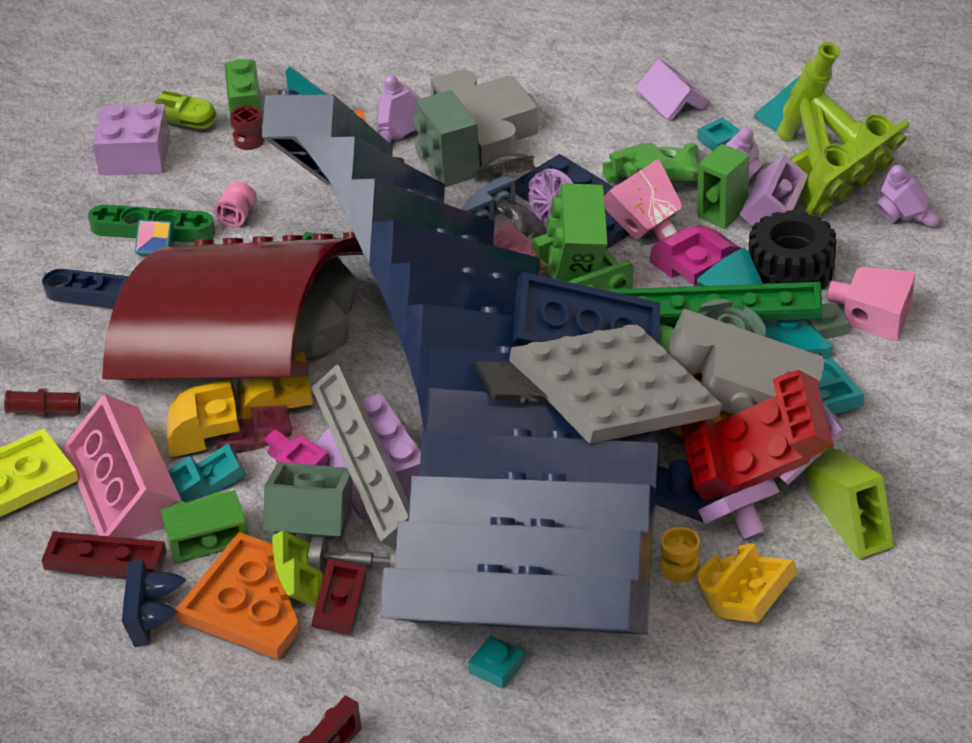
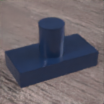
[655,460,723,523]

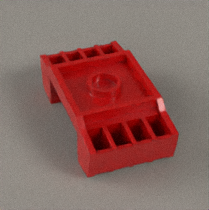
[681,370,834,501]

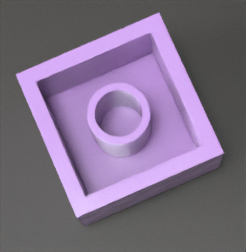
[93,103,170,175]

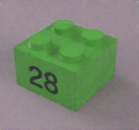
[547,184,607,280]

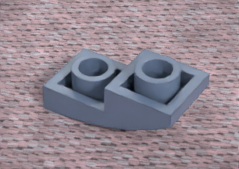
[462,174,516,225]

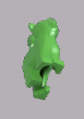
[603,143,700,185]

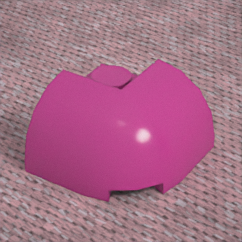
[650,225,741,285]

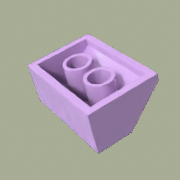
[316,393,421,519]

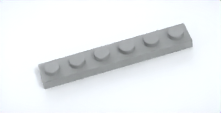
[311,364,410,547]

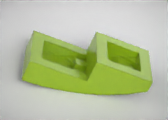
[272,530,323,608]

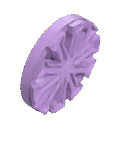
[528,168,574,227]

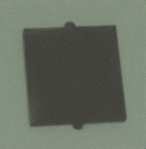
[474,361,550,404]

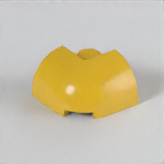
[238,350,313,427]
[166,379,240,458]

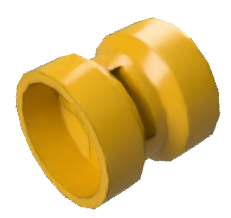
[660,527,700,582]

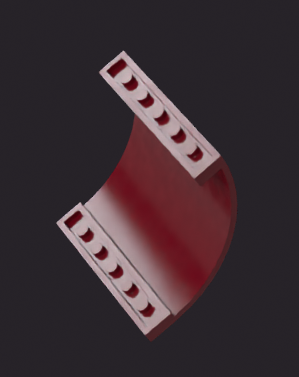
[102,232,364,380]

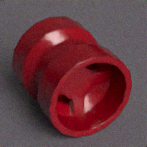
[230,106,265,150]

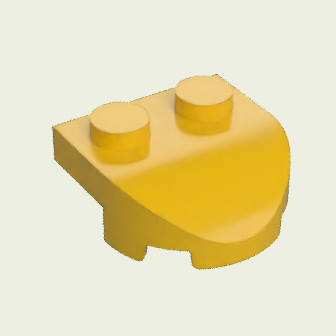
[698,544,798,623]

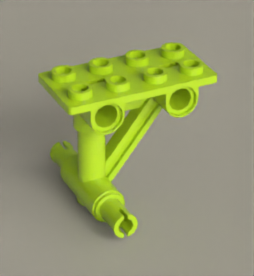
[776,42,910,217]

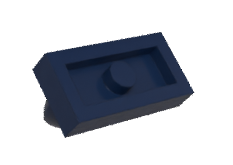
[122,559,186,647]

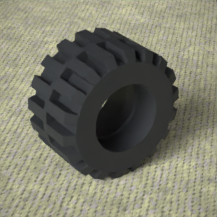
[748,210,837,289]

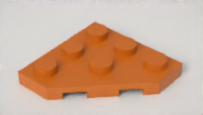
[175,532,300,660]

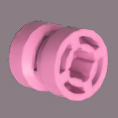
[214,181,257,227]

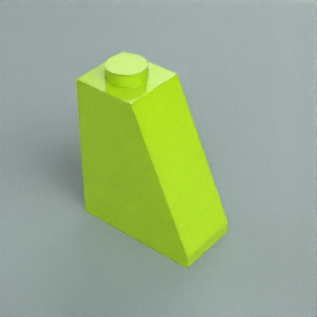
[806,449,894,559]

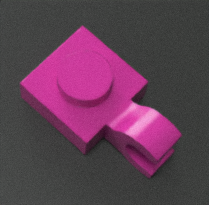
[264,429,330,466]

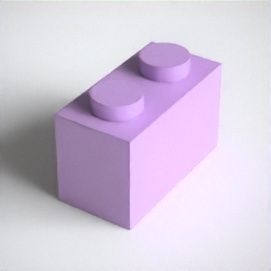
[740,154,809,226]

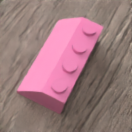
[62,394,181,538]

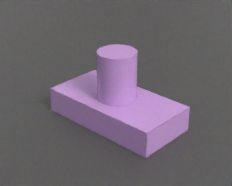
[699,478,779,539]

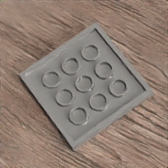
[509,325,722,444]

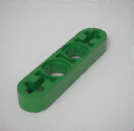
[88,205,215,243]

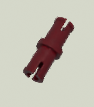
[4,388,81,417]

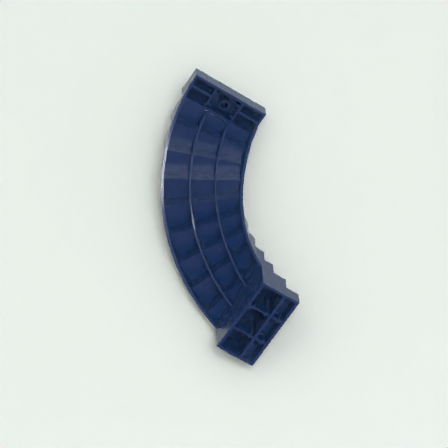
[262,90,658,635]

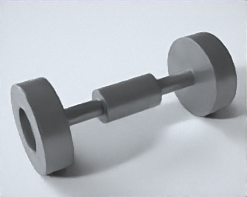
[308,536,397,575]

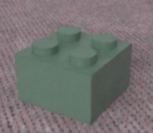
[413,90,480,187]
[263,462,353,540]

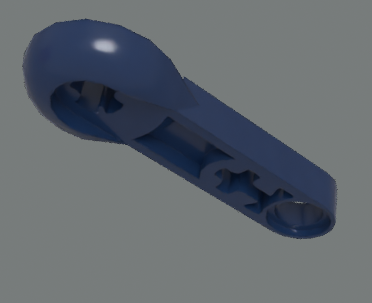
[42,269,129,308]

